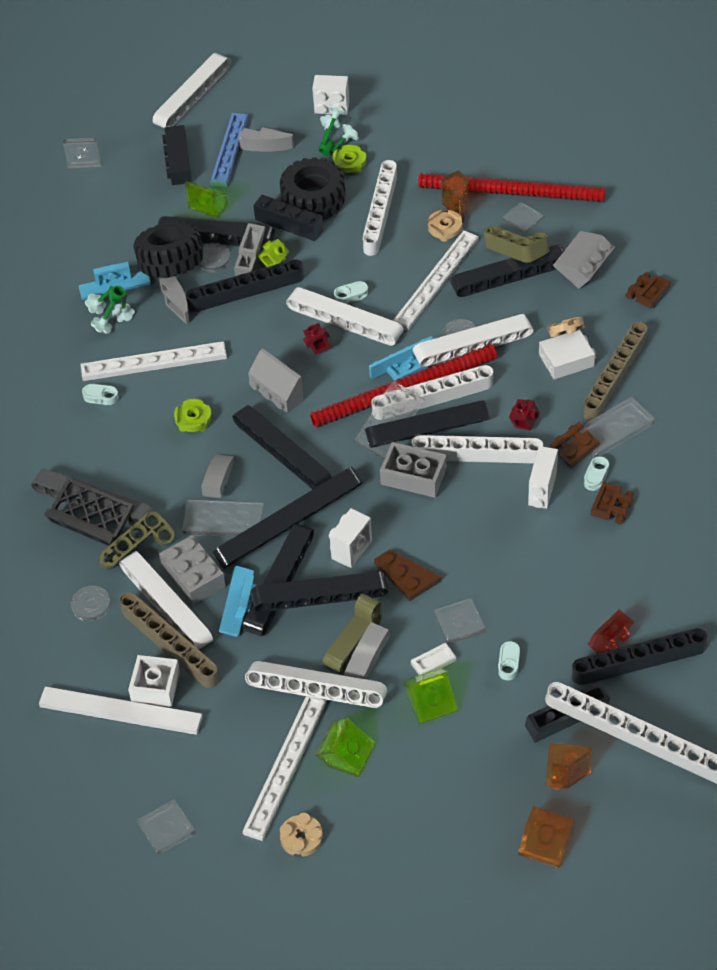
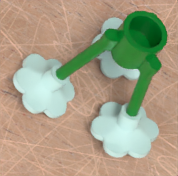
[318,105,359,156]
[85,286,135,334]

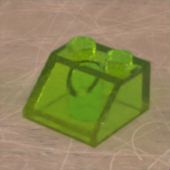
[185,181,228,219]
[403,668,458,724]
[315,718,376,777]

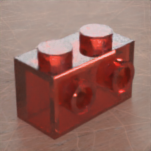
[588,609,634,653]

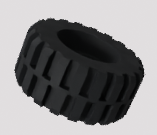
[279,157,346,220]
[133,222,204,278]

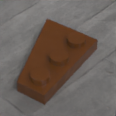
[374,549,441,601]

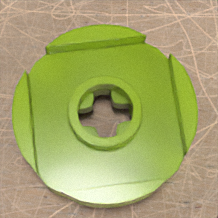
[332,145,366,174]
[174,399,212,432]

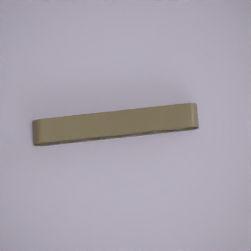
[583,322,648,422]
[119,592,219,688]

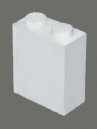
[539,329,596,379]
[528,446,558,509]

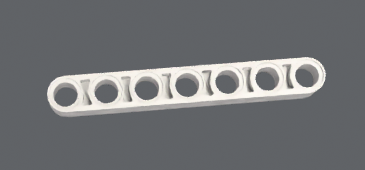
[153,53,231,128]
[363,160,397,256]
[286,287,404,346]
[413,314,534,367]
[372,365,493,420]
[412,435,543,463]
[119,551,213,650]
[245,661,387,708]

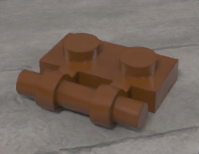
[625,272,671,309]
[550,421,600,468]
[591,482,634,525]

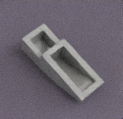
[239,127,294,152]
[234,223,265,276]
[159,276,190,324]
[201,454,234,498]
[343,622,389,679]

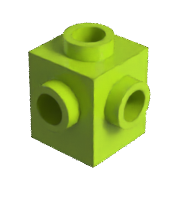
[257,239,289,267]

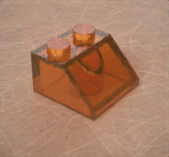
[441,170,470,223]
[546,743,593,790]
[519,806,574,868]

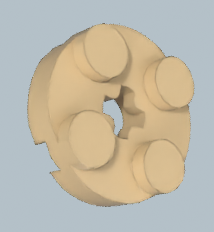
[428,210,463,242]
[547,317,584,337]
[280,813,323,857]

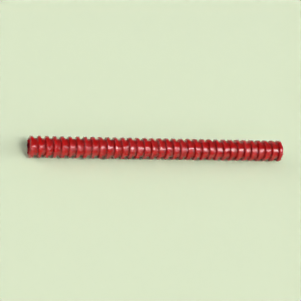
[418,173,605,202]
[310,344,497,428]

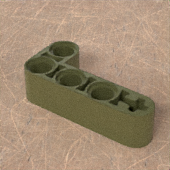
[483,226,549,262]
[99,511,175,570]
[323,594,382,673]

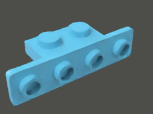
[78,262,151,300]
[369,336,434,381]
[219,566,256,637]

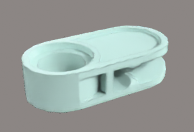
[334,281,368,304]
[82,384,119,405]
[584,456,609,491]
[498,641,520,681]

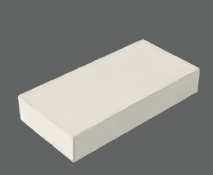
[411,643,456,679]

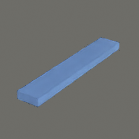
[210,113,248,187]

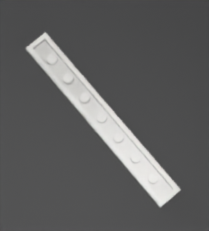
[393,230,479,331]
[81,341,227,381]
[39,687,203,735]
[243,696,326,841]

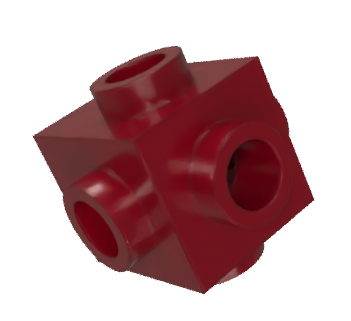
[303,323,331,355]
[509,399,540,431]

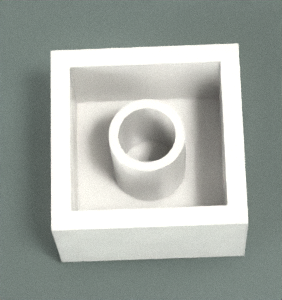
[312,75,349,115]
[329,508,372,568]
[128,655,180,707]

